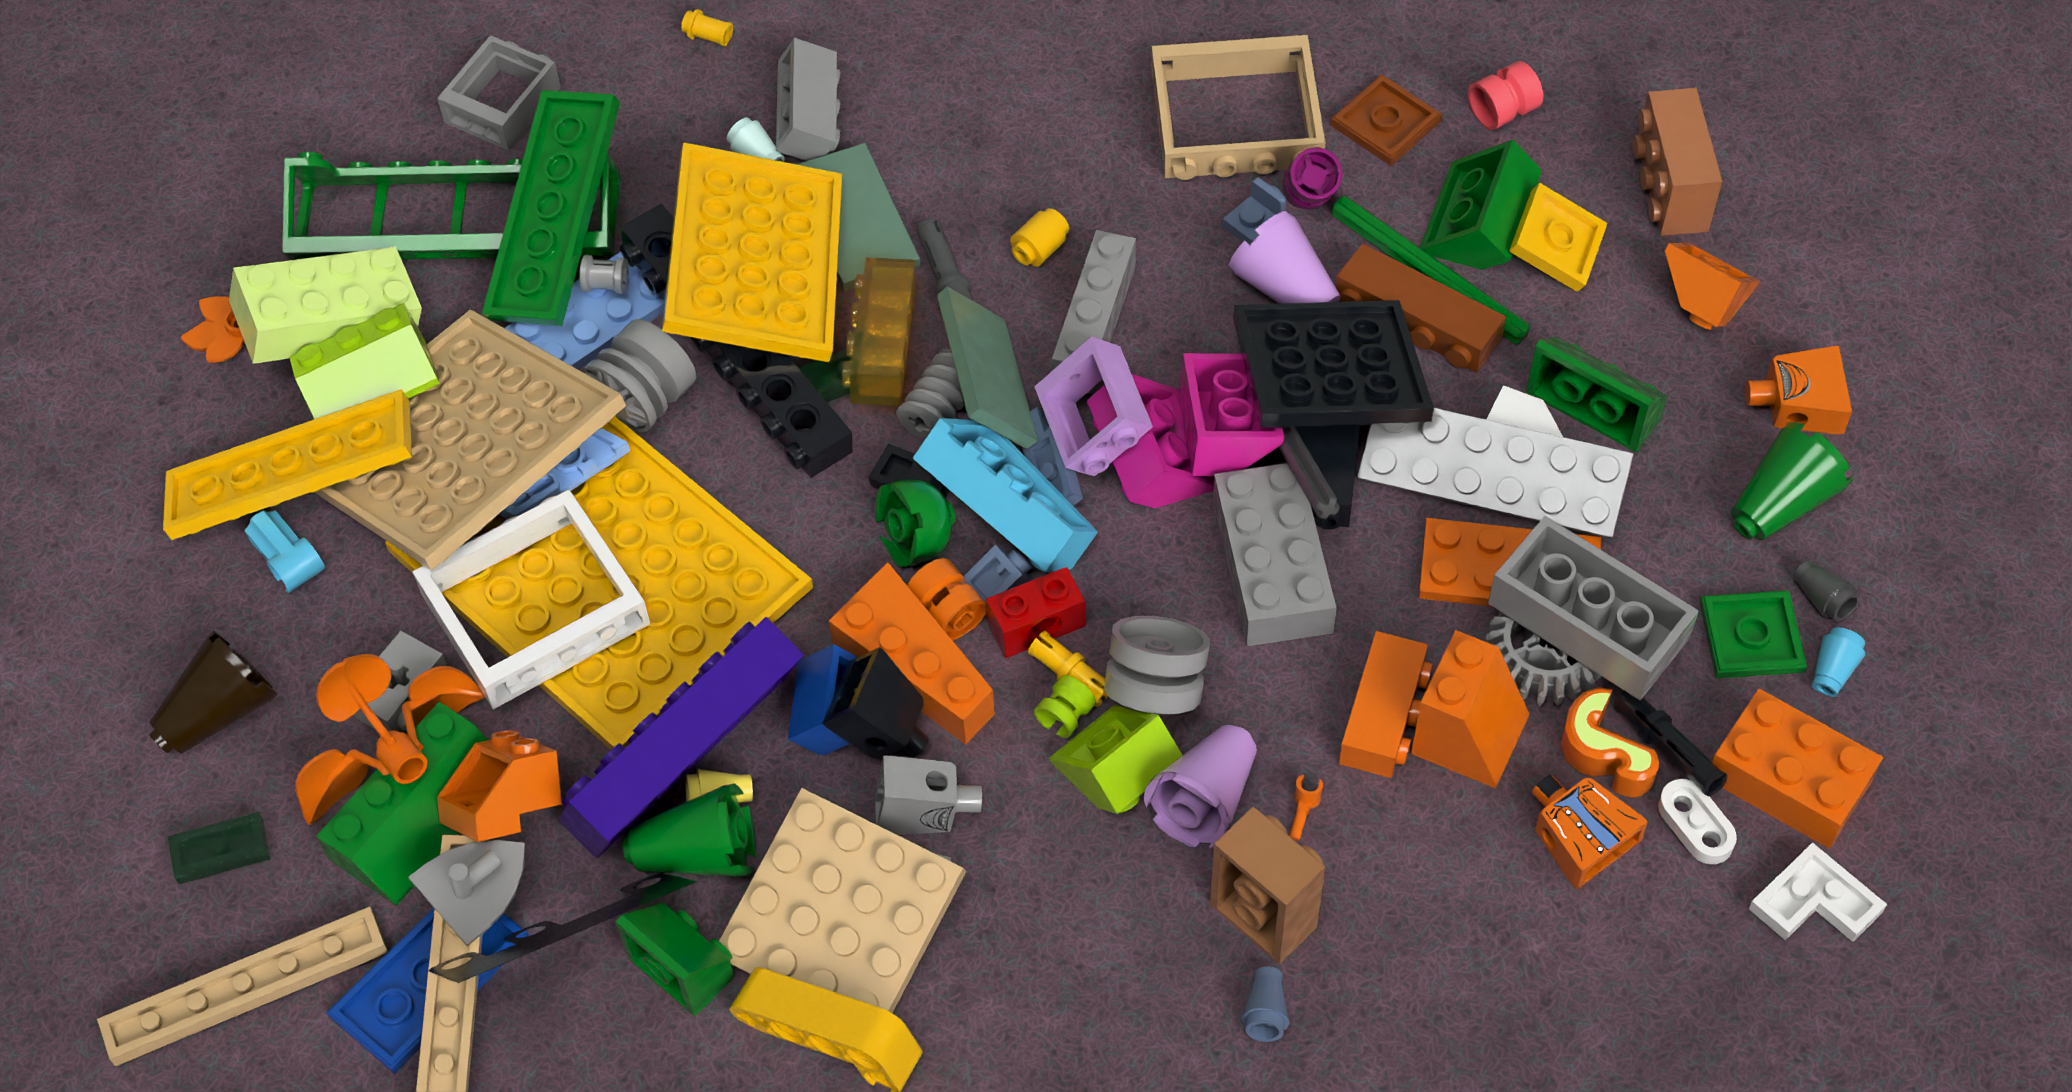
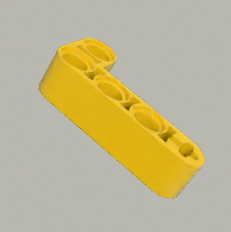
[729,967,923,1092]

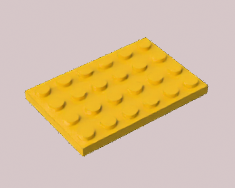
[662,142,842,362]

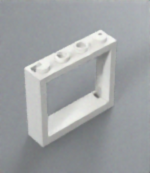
[412,490,650,709]

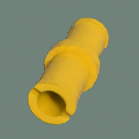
[1028,631,1108,707]

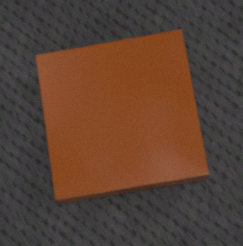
[1330,74,1443,166]

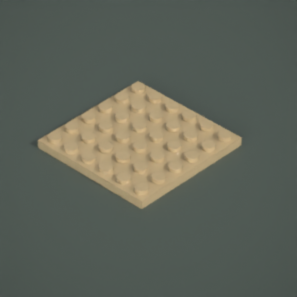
[314,309,626,571]

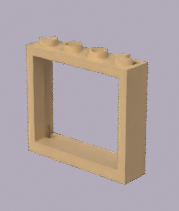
[1151,35,1325,180]

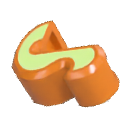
[1560,687,1659,798]

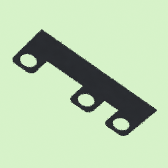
[429,873,698,983]

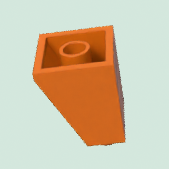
[1411,630,1530,789]

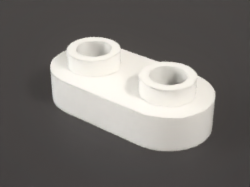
[1658,779,1737,864]

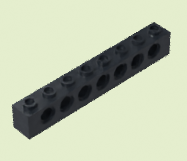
[620,203,853,478]

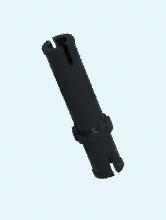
[1614,690,1727,796]

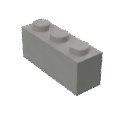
[776,38,840,161]

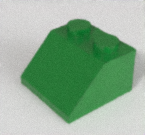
[615,903,735,1017]

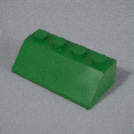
[316,702,488,906]

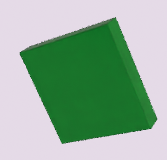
[1699,590,1807,679]

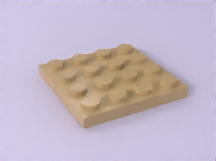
[719,788,967,1013]

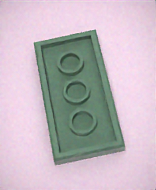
[796,143,921,291]
[937,286,1038,449]

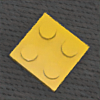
[1509,183,1608,292]

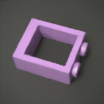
[1034,336,1153,476]

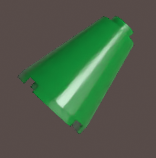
[1731,422,1853,540]
[623,783,756,877]

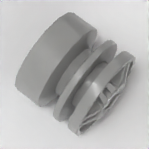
[583,319,697,432]

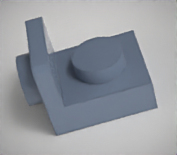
[1222,177,1286,245]
[964,544,1034,612]

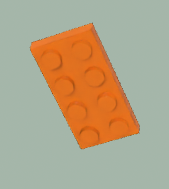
[1419,518,1601,607]

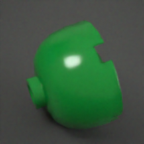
[875,479,955,567]

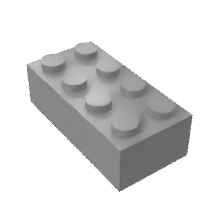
[1213,463,1336,646]
[1488,516,1699,701]

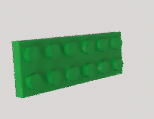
[482,90,620,326]

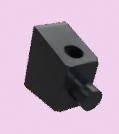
[822,647,929,759]

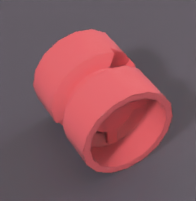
[1468,61,1543,131]

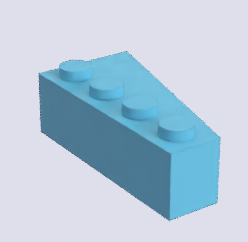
[913,418,1098,572]

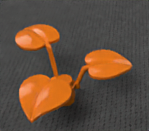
[295,654,484,825]

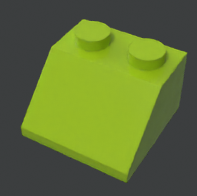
[1048,705,1182,814]

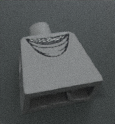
[875,756,982,835]

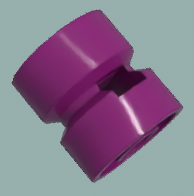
[1282,147,1343,210]

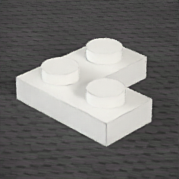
[1749,842,1887,942]

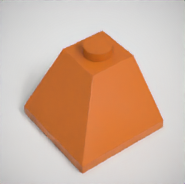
[1665,242,1761,330]

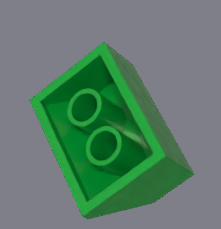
[1420,139,1542,270]
[1526,337,1667,452]

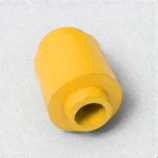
[1010,208,1070,267]

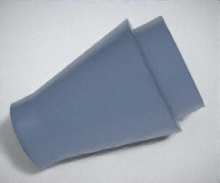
[1241,967,1289,1042]

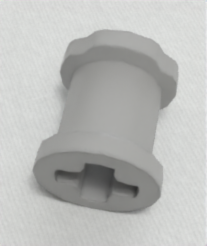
[580,255,629,294]

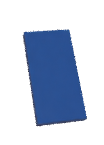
[326,908,529,1074]

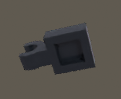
[868,443,950,499]

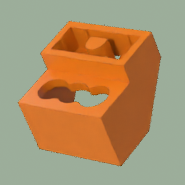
[437,730,562,842]

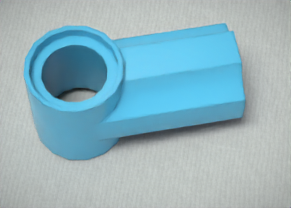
[244,510,326,593]

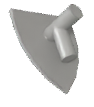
[408,840,525,946]

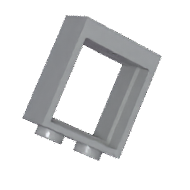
[437,35,561,151]

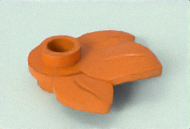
[181,296,245,363]

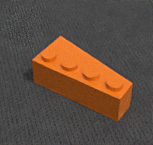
[828,562,995,745]

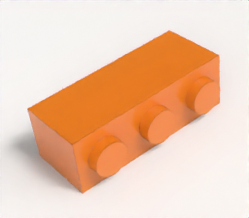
[1339,631,1433,778]

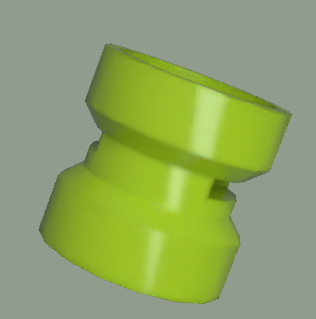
[1034,675,1096,738]

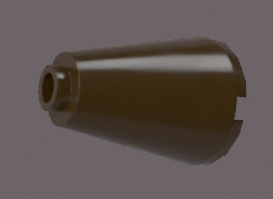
[149,631,278,754]

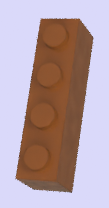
[1335,243,1506,373]

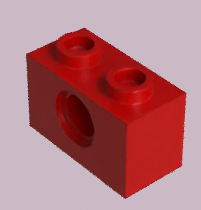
[986,567,1086,659]

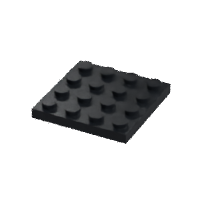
[1233,300,1434,428]

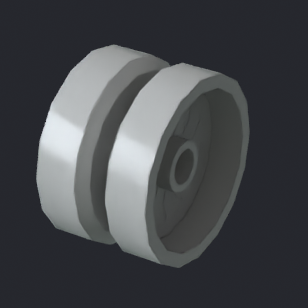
[1104,616,1210,714]

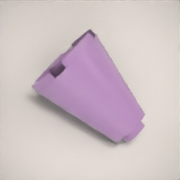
[1229,211,1341,304]
[1144,725,1257,848]

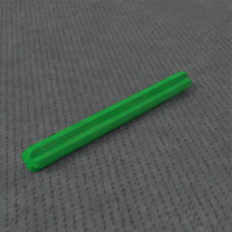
[1332,196,1530,344]

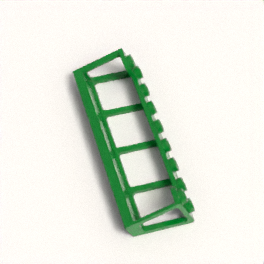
[282,152,621,260]

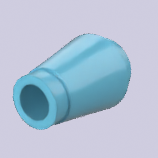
[1811,627,1866,697]

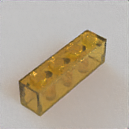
[842,257,916,406]

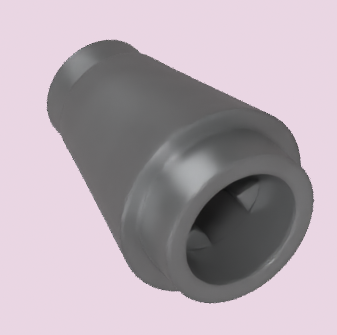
[1793,560,1861,622]

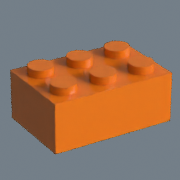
[1712,688,1884,849]

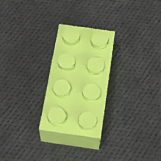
[229,247,422,364]

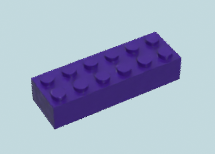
[558,617,804,858]

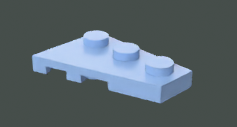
[499,428,630,519]

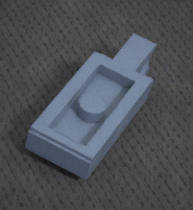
[1022,407,1083,506]

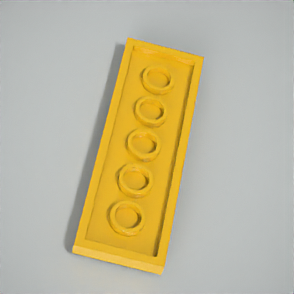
[163,389,412,540]

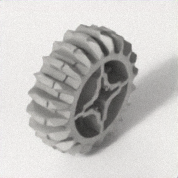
[1485,611,1601,707]

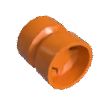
[907,558,987,641]

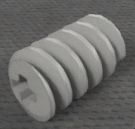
[896,349,965,439]

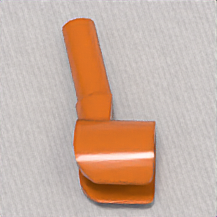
[1289,774,1323,841]

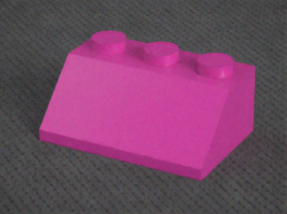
[1178,353,1284,477]
[1087,374,1214,508]

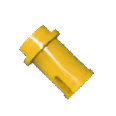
[681,9,734,47]

